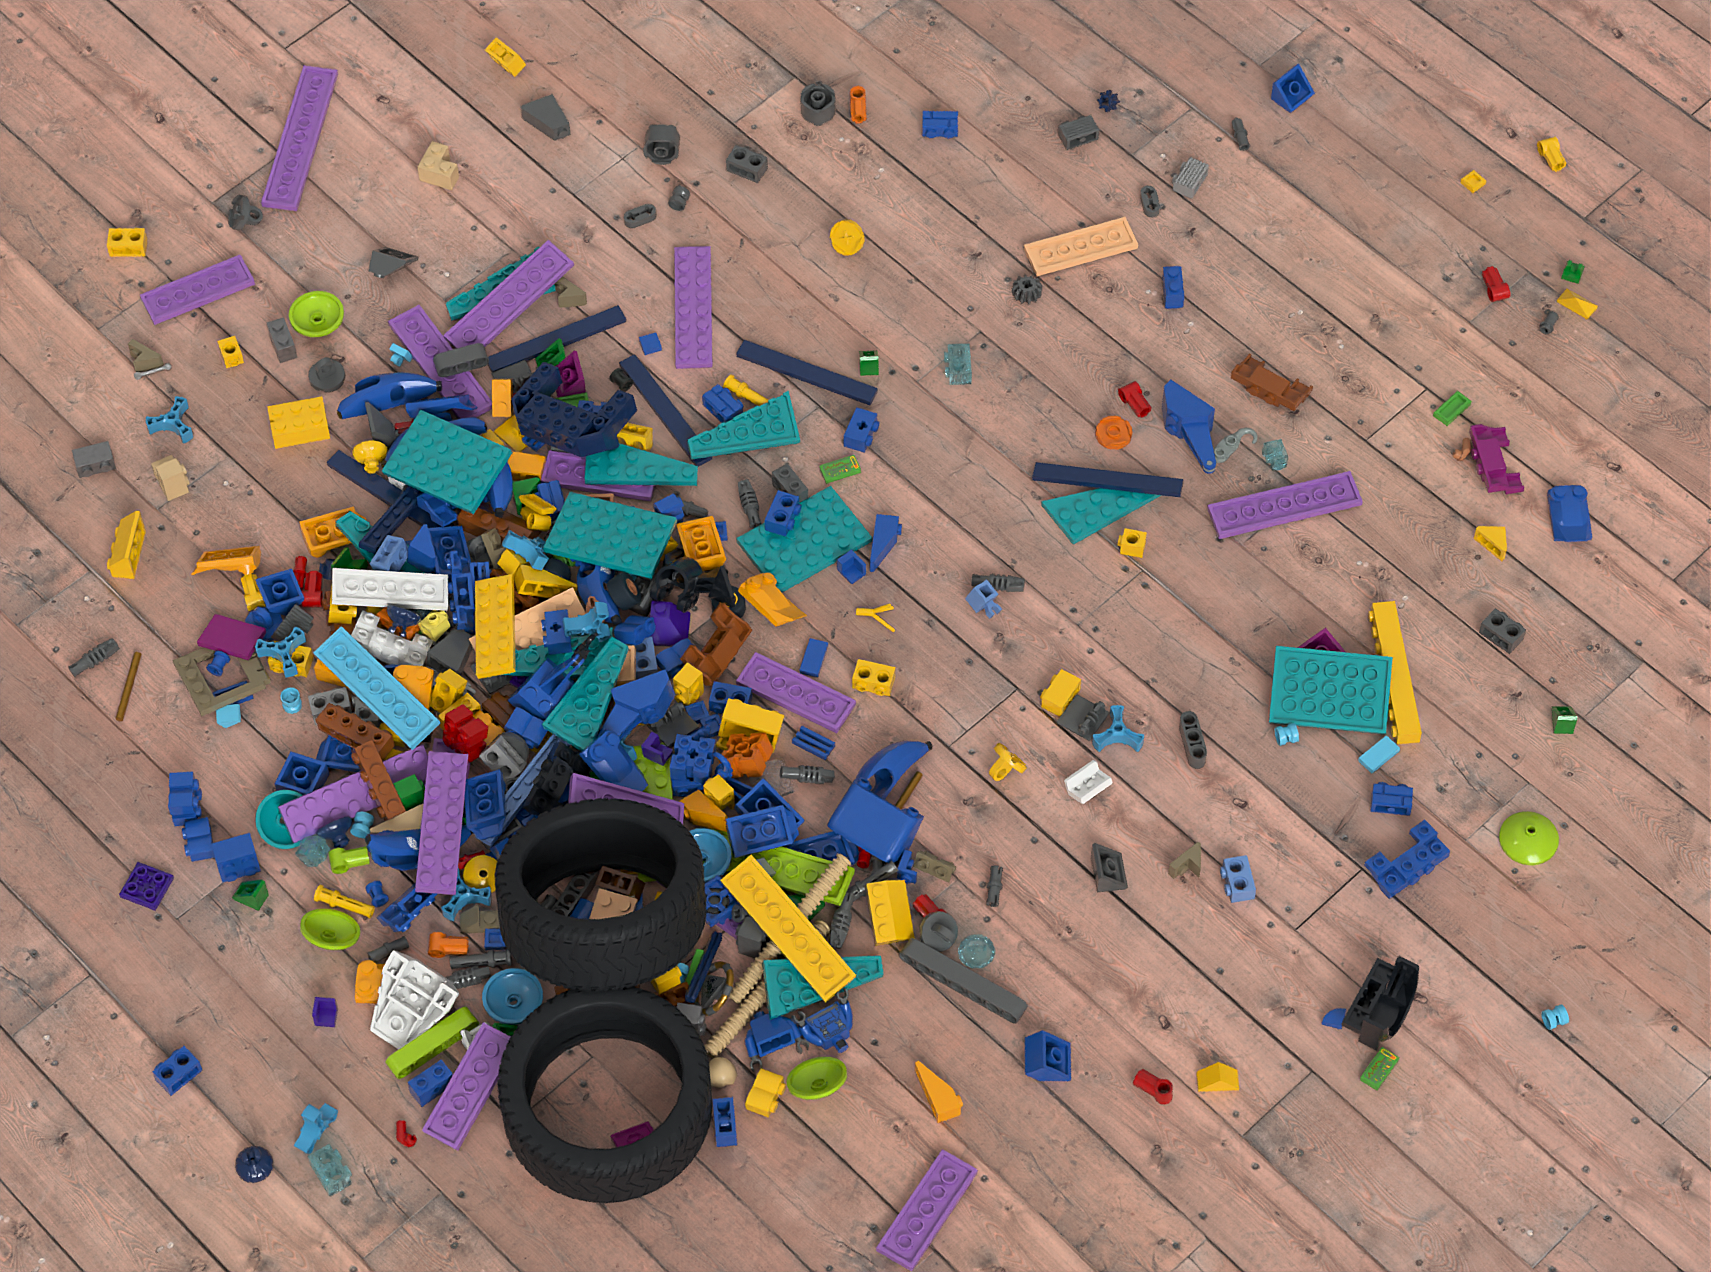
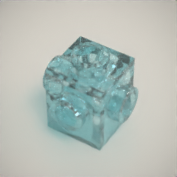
[295,835,331,867]

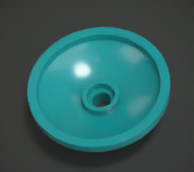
[255,790,310,849]

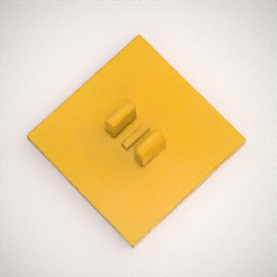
[493,414,528,452]

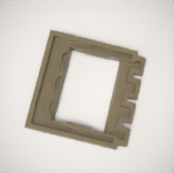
[172,647,271,716]

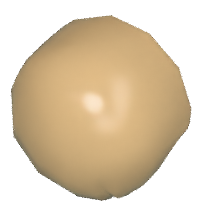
[709,1057,737,1089]

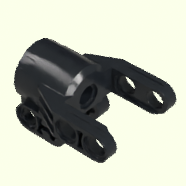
[650,548,728,613]

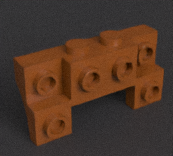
[1231,354,1313,411]
[680,603,752,686]

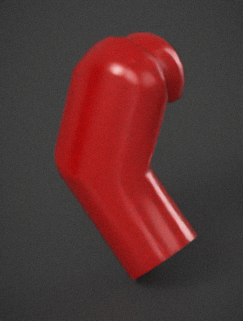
[396,1120,417,1147]

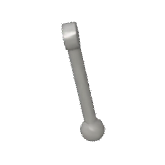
[134,363,172,380]

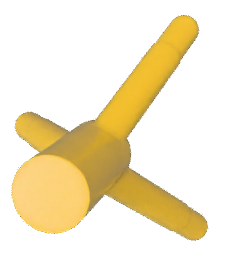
[856,603,895,632]

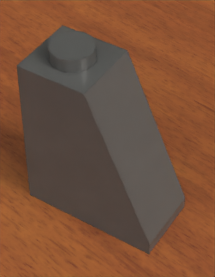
[520,94,571,141]
[427,629,472,676]

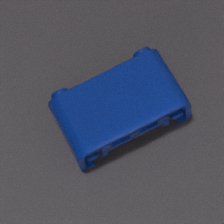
[827,777,924,863]

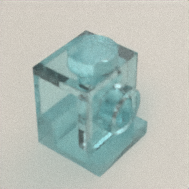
[1262,439,1288,470]

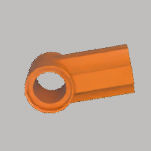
[850,86,866,124]
[428,932,469,958]

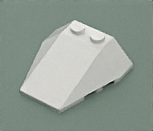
[370,950,459,1049]

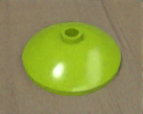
[289,291,344,337]
[1499,811,1559,865]
[300,909,360,950]
[787,1057,847,1100]

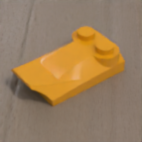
[299,506,367,557]
[676,516,726,571]
[191,546,261,575]
[738,573,807,627]
[393,665,434,710]
[355,960,385,1004]

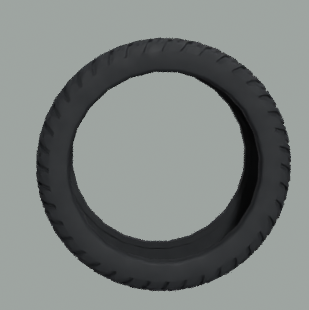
[495,798,707,992]
[497,986,713,1203]

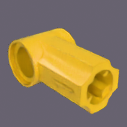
[1537,137,1566,172]
[520,506,551,532]
[240,574,266,611]

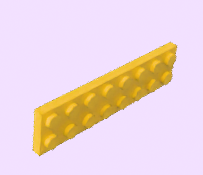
[720,855,856,1003]

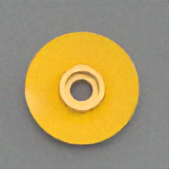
[463,855,497,893]

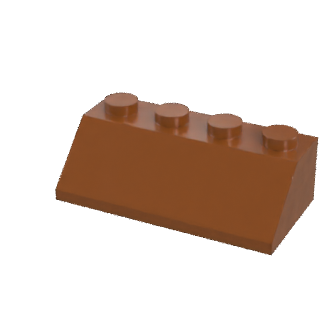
[457,501,542,543]

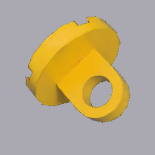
[830,219,864,256]
[989,743,1027,781]

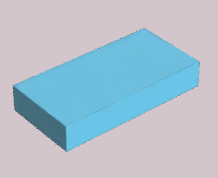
[1358,735,1400,773]

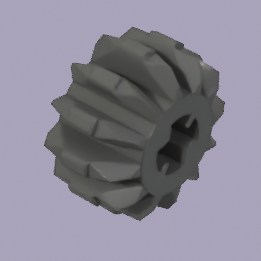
[1012,274,1043,305]

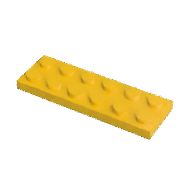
[475,574,516,679]

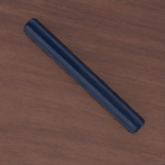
[685,931,722,1003]

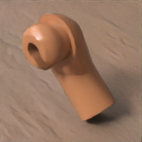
[1452,438,1472,461]

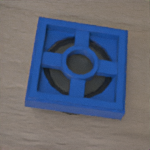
[705,875,739,927]

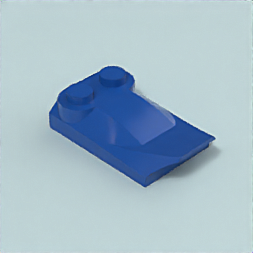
[405,394,477,419]
[1547,485,1592,542]
[428,526,471,582]
[579,729,648,791]
[316,735,361,772]
[464,769,506,840]
[725,805,799,858]
[786,831,859,865]

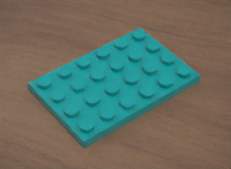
[382,410,513,515]
[736,486,873,593]
[543,492,677,579]
[1269,646,1393,735]

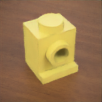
[418,610,451,642]

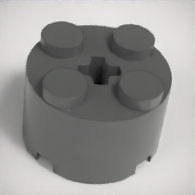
[800,84,836,126]
[643,124,680,165]

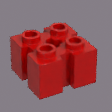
[442,704,489,764]

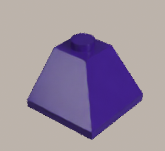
[650,601,691,647]

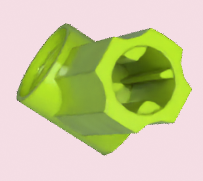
[328,846,370,874]

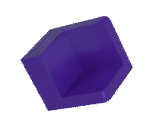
[641,732,673,766]
[312,997,338,1027]

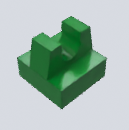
[1561,260,1585,284]

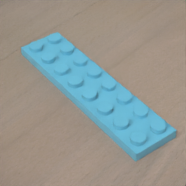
[313,626,440,750]

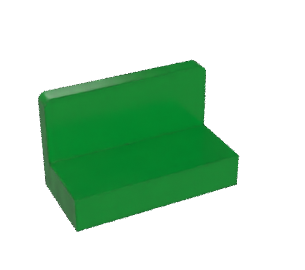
[331,547,368,570]

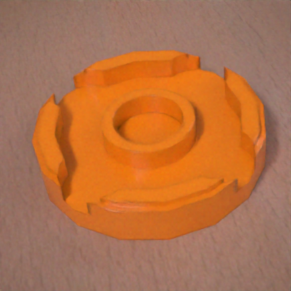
[1095,416,1132,449]

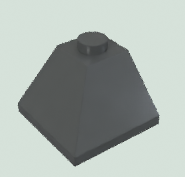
[368,247,419,278]
[365,402,399,450]

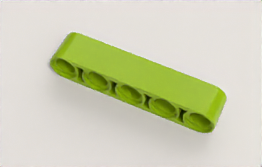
[385,1007,479,1079]

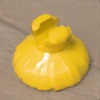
[352,440,388,474]

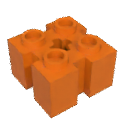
[719,733,774,778]

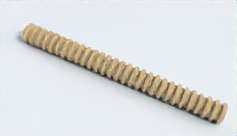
[729,854,852,1005]
[704,920,830,1058]

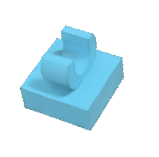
[390,343,413,367]

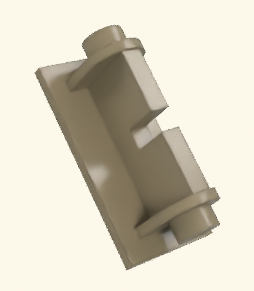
[914,850,957,883]

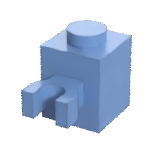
[965,580,1002,619]

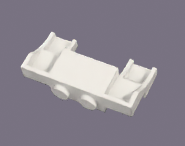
[351,610,433,666]

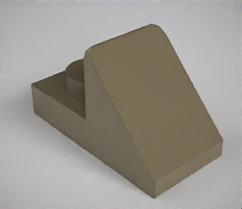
[555,276,587,308]
[128,339,164,372]
[481,528,508,569]
[1168,841,1201,879]
[460,905,500,934]

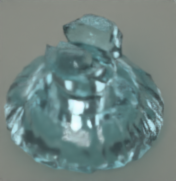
[958,934,995,968]

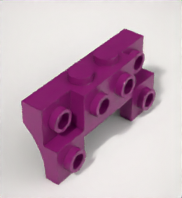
[1469,424,1524,494]

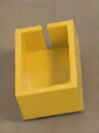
[267,396,330,449]
[718,698,784,753]

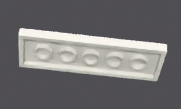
[332,568,448,611]

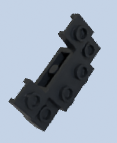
[522,741,591,816]

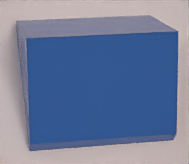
[1271,64,1315,113]
[407,524,436,574]
[255,568,304,616]

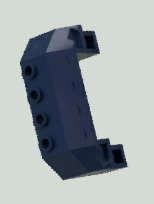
[512,362,637,457]

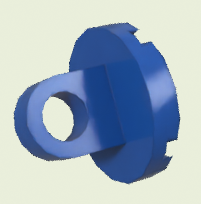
[245,607,283,642]

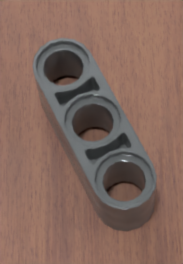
[433,343,489,377]
[1179,711,1207,769]

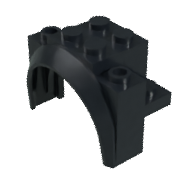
[1341,956,1419,1051]

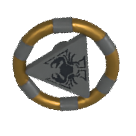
[694,961,734,1017]

